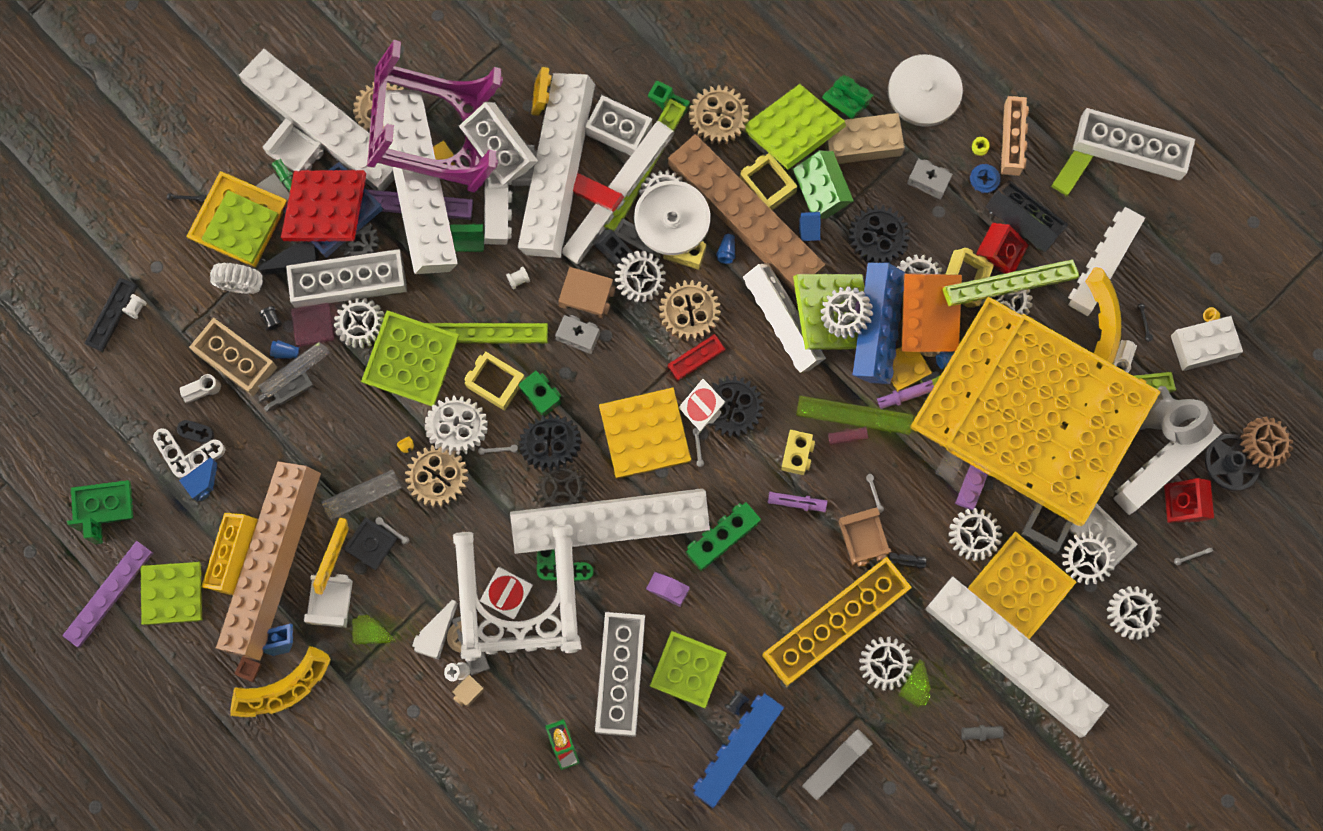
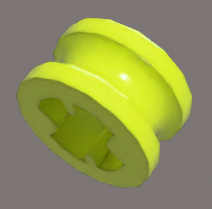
[972,137,989,156]

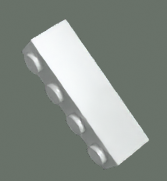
[459,102,538,185]

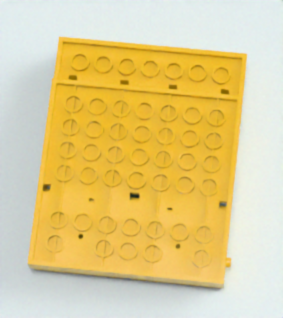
[910,297,1160,527]

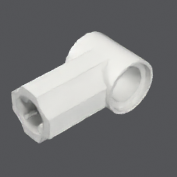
[1113,340,1137,373]
[180,374,221,404]

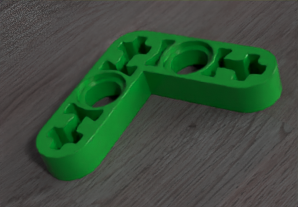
[537,549,594,581]

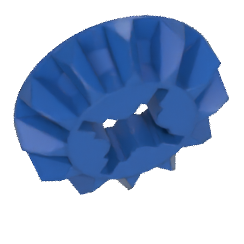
[970,164,1000,193]

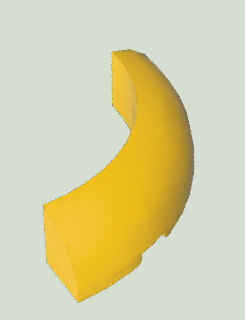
[1085,267,1121,364]
[230,646,330,717]

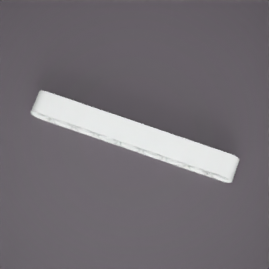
[562,121,674,264]

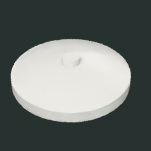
[888,55,963,126]
[634,181,710,255]

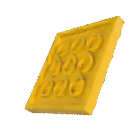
[186,171,288,268]
[599,388,691,479]
[967,531,1076,639]

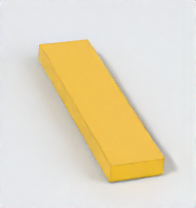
[313,518,349,595]

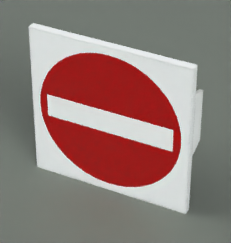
[679,379,725,431]
[480,567,533,619]

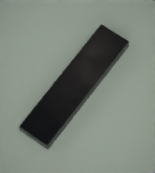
[84,278,138,353]

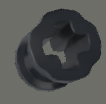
[259,306,282,331]
[724,690,749,716]

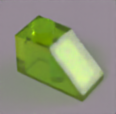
[352,615,395,645]
[898,660,931,707]

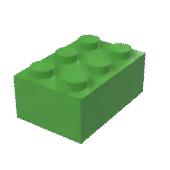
[793,151,853,219]

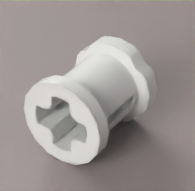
[506,267,530,290]
[122,294,147,319]
[444,662,470,681]

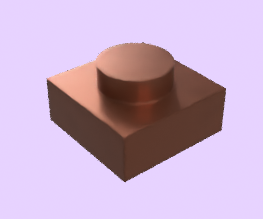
[234,656,262,683]

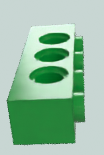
[686,502,761,572]

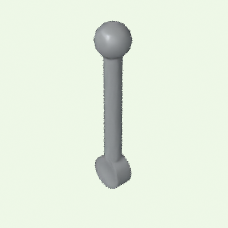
[693,428,704,467]
[478,445,518,455]
[866,474,884,513]
[375,517,409,544]
[1174,547,1213,565]

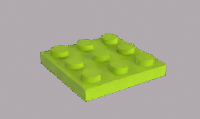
[202,190,279,264]
[141,562,202,625]
[650,631,726,709]

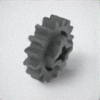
[339,224,380,257]

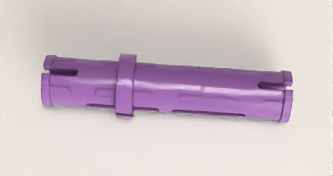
[877,380,934,410]
[768,492,827,512]

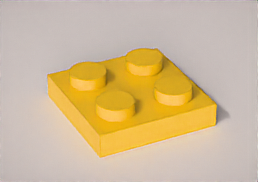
[531,67,551,116]
[891,347,932,392]

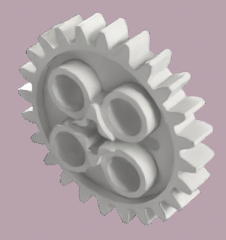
[425,396,488,455]

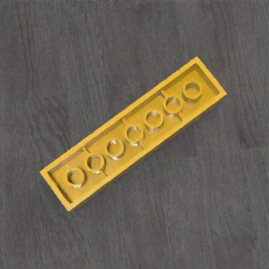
[762,557,912,687]

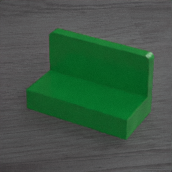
[449,224,484,252]
[67,518,103,544]

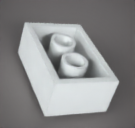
[585,95,652,156]
[1171,316,1243,371]

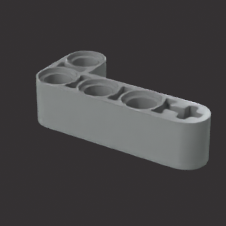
[802,729,873,800]

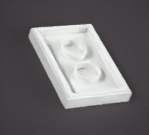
[1069,503,1137,571]

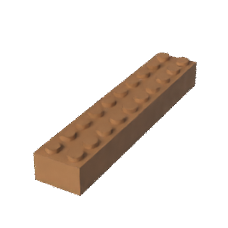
[668,134,825,295]
[216,462,321,660]

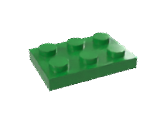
[71,480,133,524]

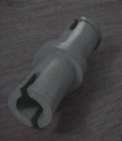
[961,725,1003,741]

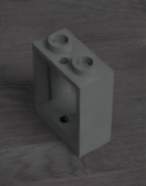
[1020,502,1072,554]

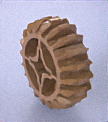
[1240,417,1293,469]

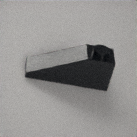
[593,230,649,281]
[259,241,318,276]

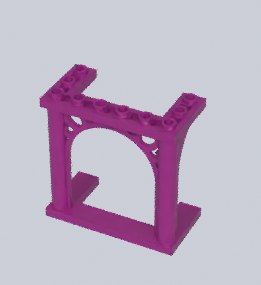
[367,40,503,192]

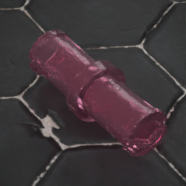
[828,426,868,445]

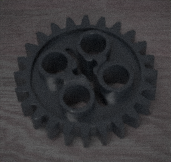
[849,205,910,264]
[709,376,764,438]
[519,414,582,472]

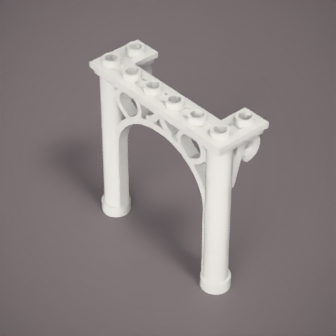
[453,525,581,661]

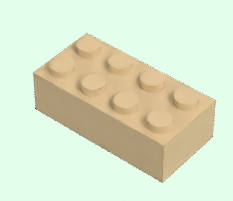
[825,113,904,164]
[189,317,277,397]

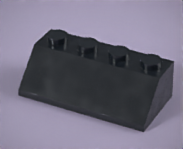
[986,180,1069,252]

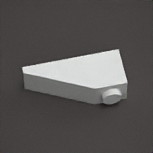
[413,600,458,660]

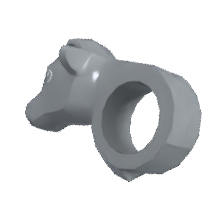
[1139,386,1214,445]

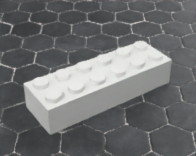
[1073,108,1195,180]
[286,249,407,308]
[1113,418,1222,515]
[595,612,645,737]

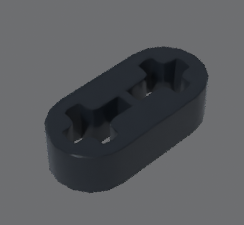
[177,420,214,444]

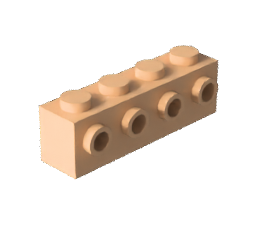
[1001,96,1029,176]

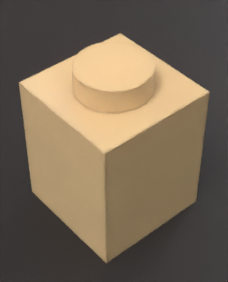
[452,675,485,707]

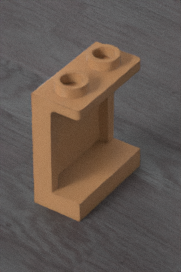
[558,267,616,319]
[839,507,891,567]

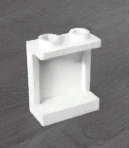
[263,119,324,172]
[304,572,353,628]

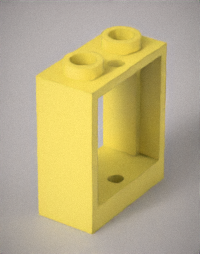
[740,153,797,210]
[946,248,994,308]
[465,352,525,411]

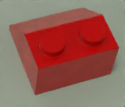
[976,223,1029,274]
[1164,478,1214,523]

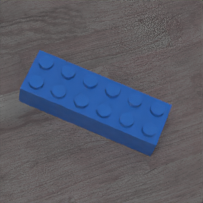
[853,263,905,384]
[693,693,784,808]

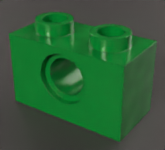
[518,371,561,417]

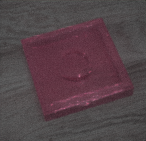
[291,303,335,347]

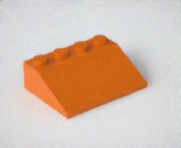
[901,273,962,352]

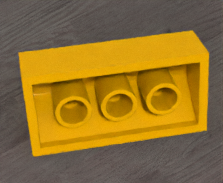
[201,513,258,595]

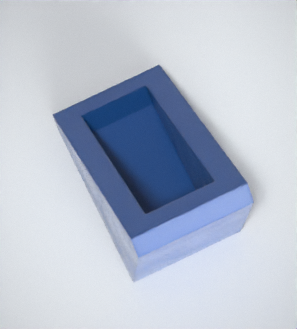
[799,212,820,241]

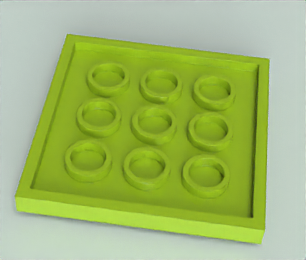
[744,84,846,169]
[793,274,864,350]
[361,310,459,406]

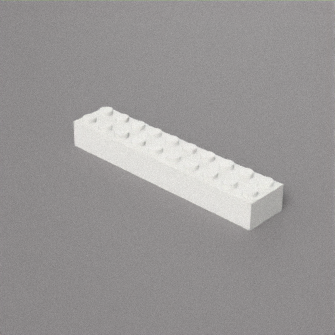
[239,49,395,191]
[518,73,595,258]
[383,90,458,274]
[510,489,710,554]
[925,577,1109,738]

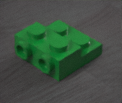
[822,75,873,119]

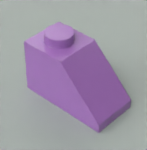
[646,572,690,607]

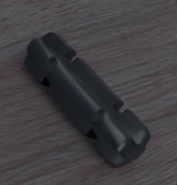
[888,553,926,568]

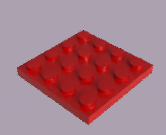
[281,170,366,241]

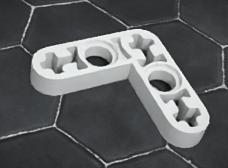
[153,429,225,479]

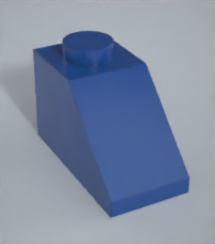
[179,457,217,502]
[262,624,293,656]

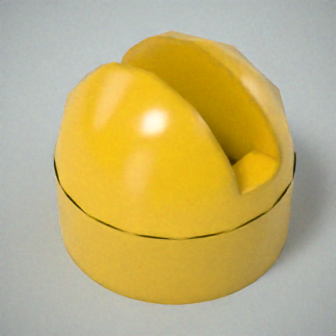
[1203,307,1220,322]
[397,437,414,453]

